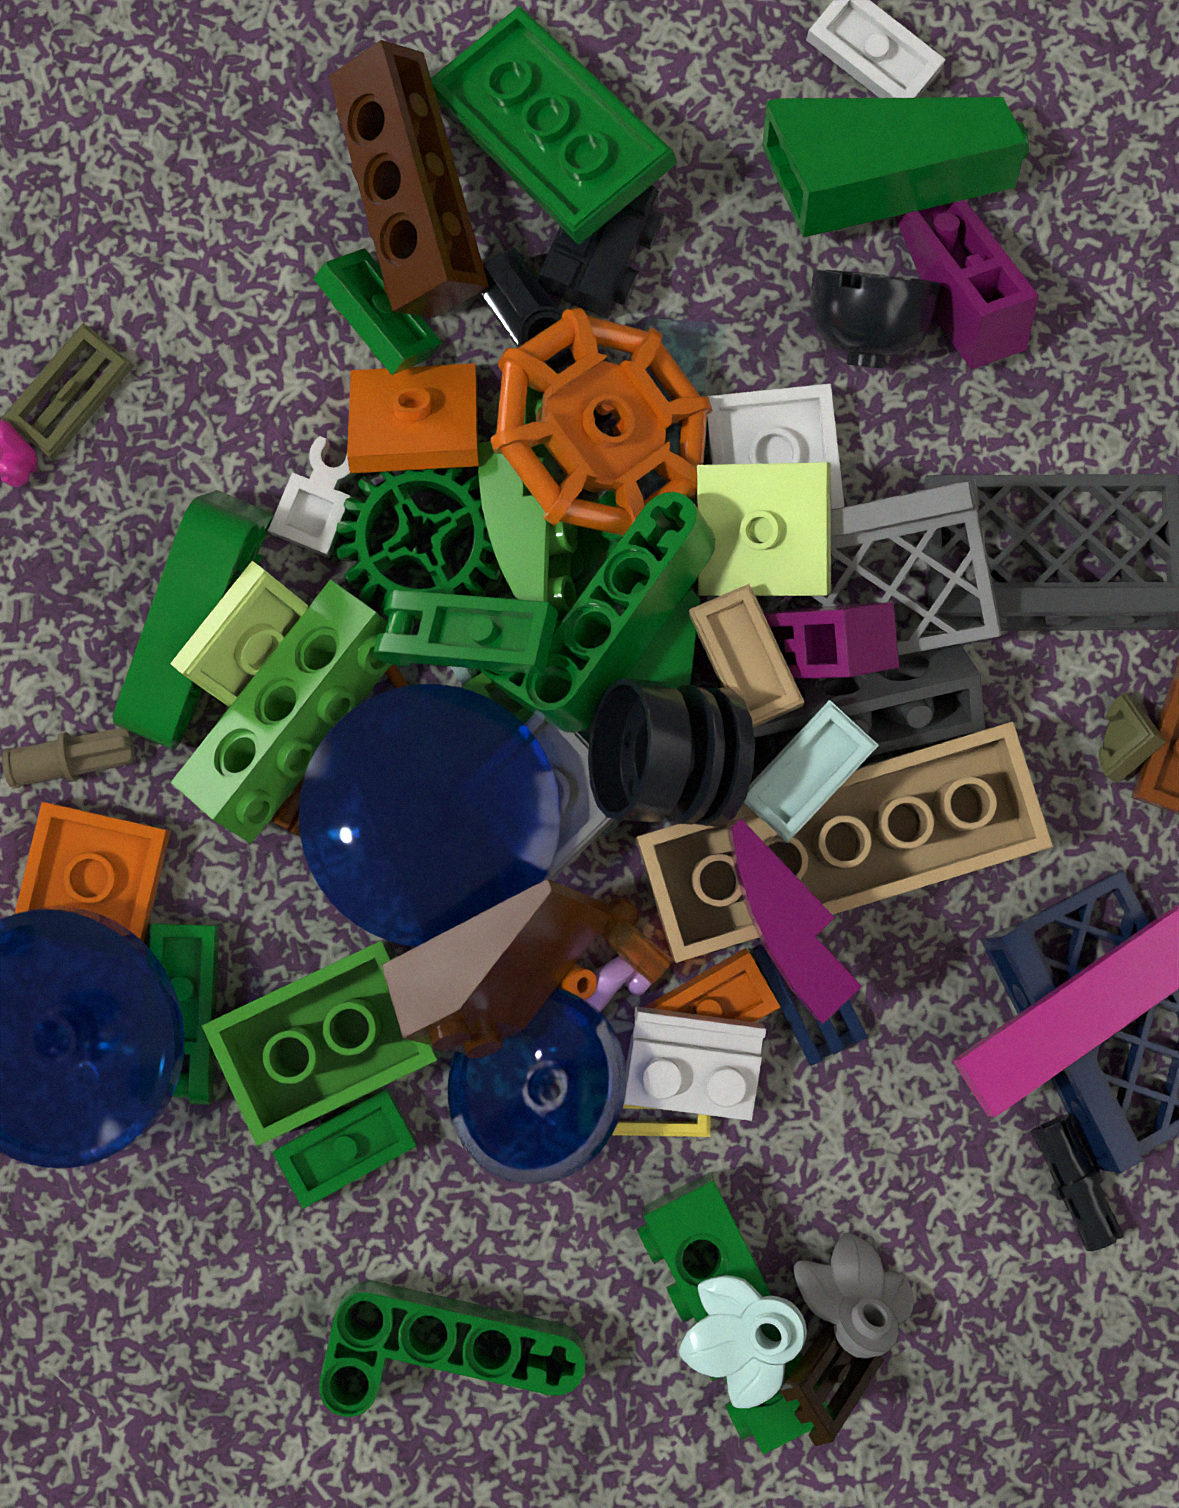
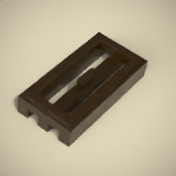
[780,1321,884,1446]

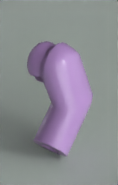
[565,951,657,1026]

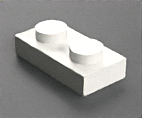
[806,0,946,98]

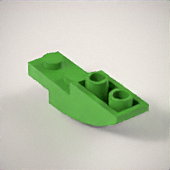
[478,386,578,632]

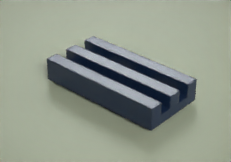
[751,936,868,1066]

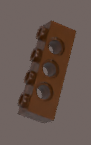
[328,40,489,318]

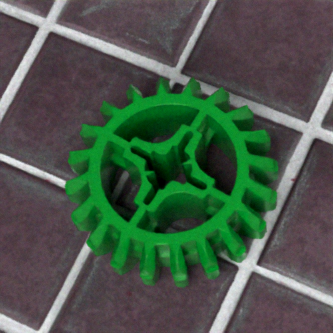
[336,467,501,626]

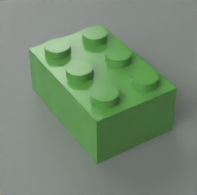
[202,938,443,1146]

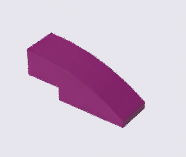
[727,819,862,1024]

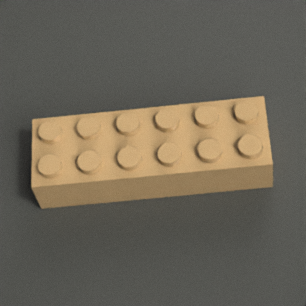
[635,721,1053,963]

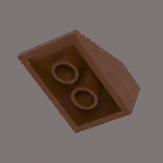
[381,879,612,1058]

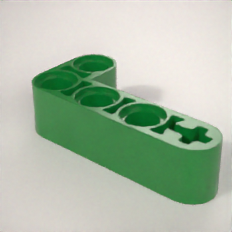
[113,490,275,750]
[480,492,716,733]
[319,1281,586,1417]

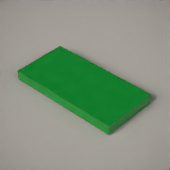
[431,6,677,245]

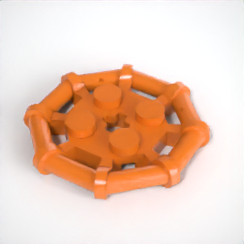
[490,308,713,537]

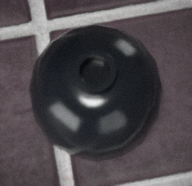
[810,269,941,368]

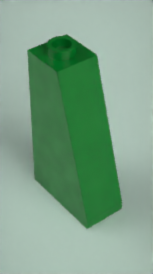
[762,97,1029,238]

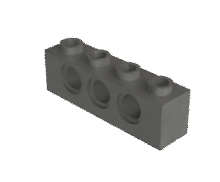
[750,644,985,784]

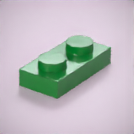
[313,248,443,375]
[272,1087,419,1209]

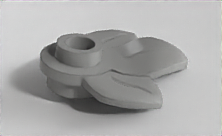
[794,1233,914,1358]

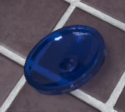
[448,988,626,1184]

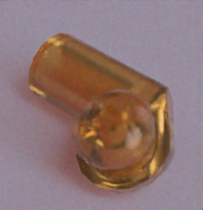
[599,898,673,984]

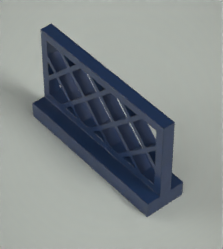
[981,870,1179,1173]

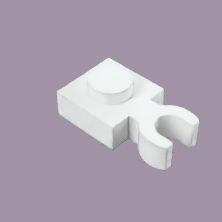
[268,436,356,558]

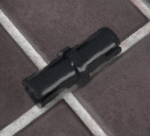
[1030,1115,1124,1251]

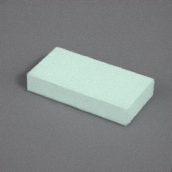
[744,700,879,843]

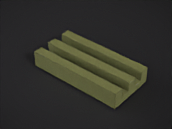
[2,323,134,461]

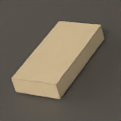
[689,584,804,728]

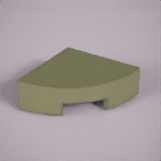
[1099,692,1166,783]

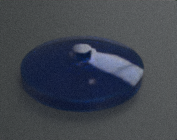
[299,684,562,947]
[0,906,184,1169]

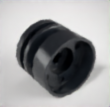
[588,679,755,827]

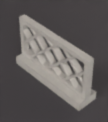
[758,479,1002,655]

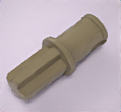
[2,728,135,789]

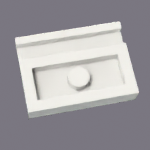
[621,1006,766,1121]

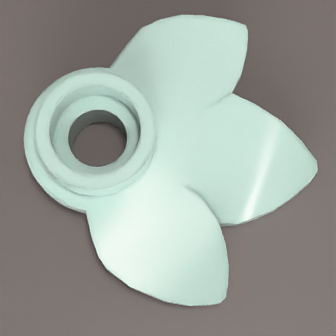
[679,1275,807,1408]

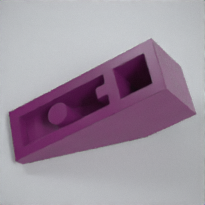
[894,200,1039,370]
[696,602,899,681]

